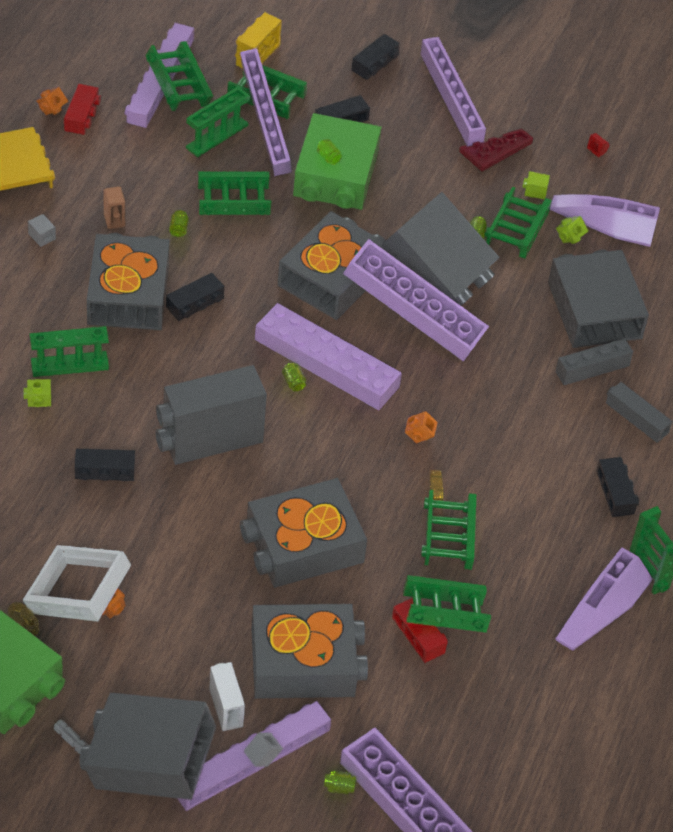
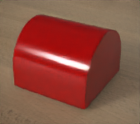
[587,133,610,158]

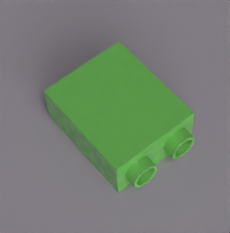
[293,113,381,210]
[0,610,65,734]

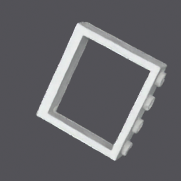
[23,545,131,621]

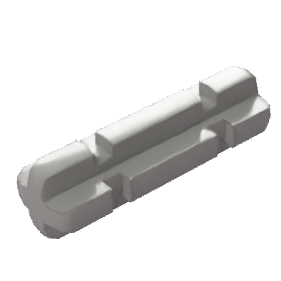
[54,720,87,754]

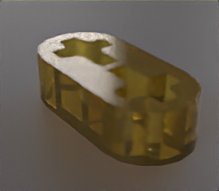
[430,470,444,501]
[8,602,39,636]

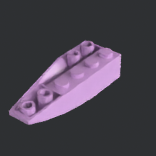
[550,194,660,247]
[556,547,652,651]

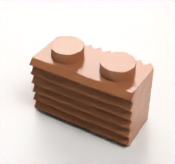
[103,187,125,229]

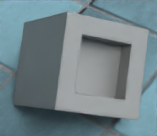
[28,214,56,247]
[244,733,283,767]

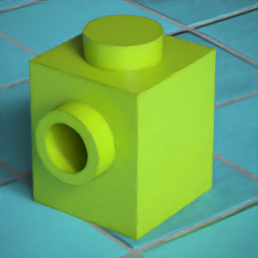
[522,171,550,200]

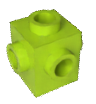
[556,216,588,244]
[24,379,51,407]

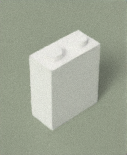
[209,662,245,731]

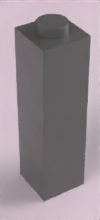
[606,382,673,443]

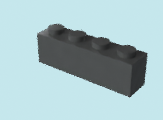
[556,339,633,385]

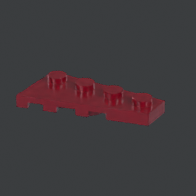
[459,129,534,172]

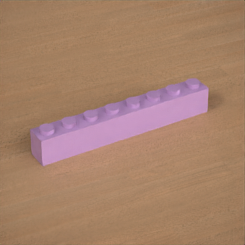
[125,23,194,128]
[421,37,486,146]
[240,48,292,176]
[177,701,331,811]

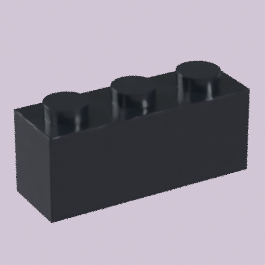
[351,34,400,80]
[315,95,370,123]
[166,273,225,321]
[75,448,135,481]
[596,457,639,517]

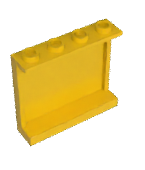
[0,127,55,191]

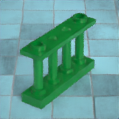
[145,41,213,111]
[227,65,307,120]
[186,86,250,158]
[198,172,271,215]
[484,186,552,259]
[29,326,109,377]
[421,490,477,570]
[629,506,673,595]
[403,575,491,633]

